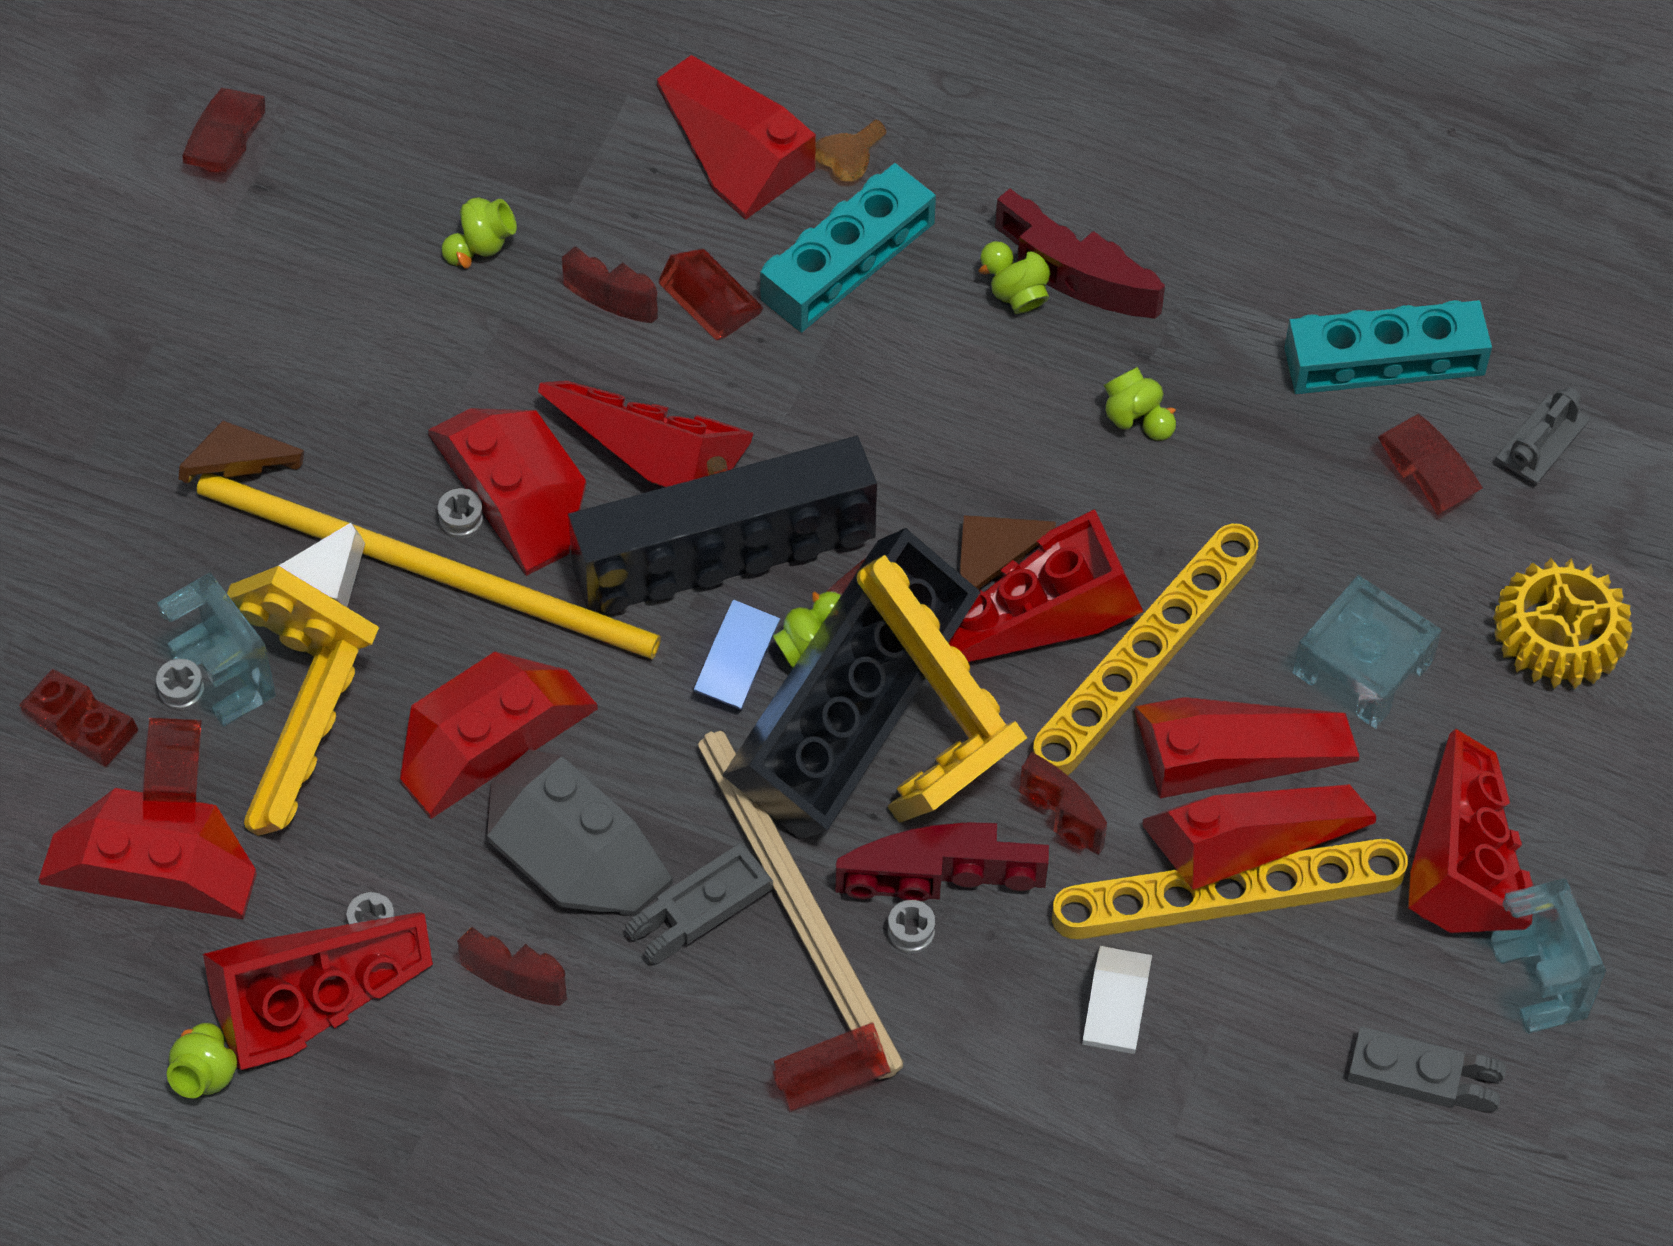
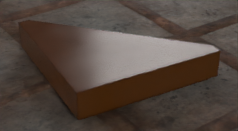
[178,421,304,483]
[960,515,1056,590]

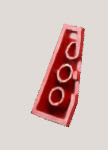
[657,55,816,220]
[538,381,753,487]
[948,509,1144,662]
[1134,697,1360,799]
[1408,729,1533,933]
[1143,784,1376,890]
[203,912,433,1070]

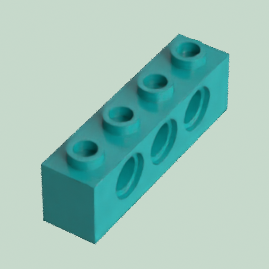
[760,163,936,333]
[1284,300,1492,394]

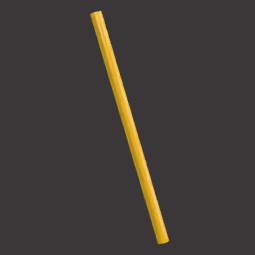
[197,473,661,659]

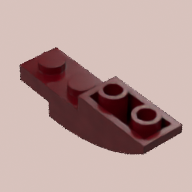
[995,188,1165,319]
[835,822,1049,902]

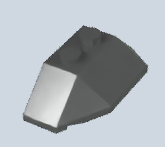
[487,750,673,916]

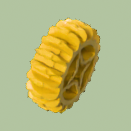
[1493,558,1633,689]

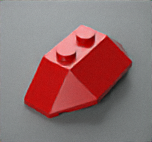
[428,408,587,576]
[400,652,598,819]
[38,788,257,920]

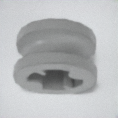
[437,488,484,539]
[156,659,205,711]
[346,892,395,924]
[888,900,935,954]

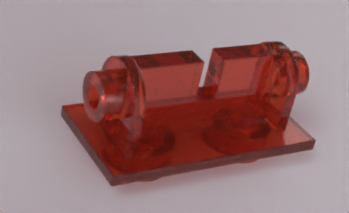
[773,1022,892,1112]

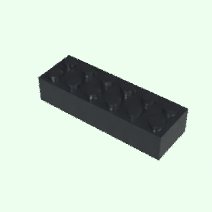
[568,435,877,614]
[722,528,981,839]

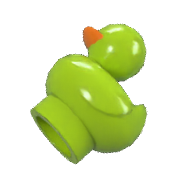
[442,197,517,269]
[978,241,1050,314]
[1103,367,1176,441]
[773,591,841,669]
[167,1023,237,1098]

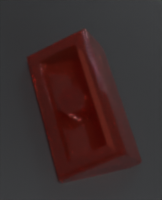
[659,249,763,340]

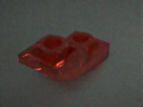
[182,88,266,172]
[562,246,658,323]
[1378,413,1483,515]
[19,669,139,766]
[143,718,202,803]
[1019,752,1107,855]
[457,927,567,1006]

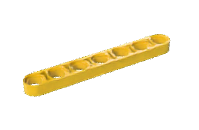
[1032,523,1258,778]
[1052,839,1408,939]

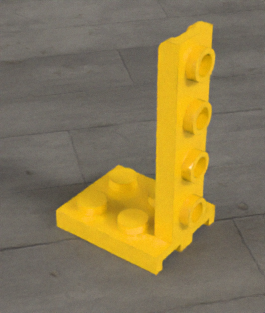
[857,555,1027,823]
[223,566,379,836]

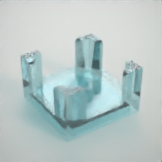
[157,572,276,727]
[1293,575,1442,729]
[1490,878,1606,1034]

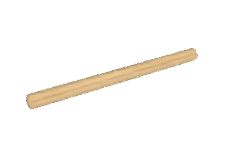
[698,731,903,1080]

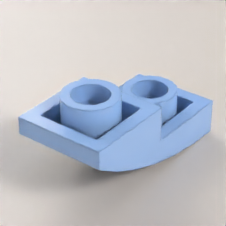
[694,600,780,711]

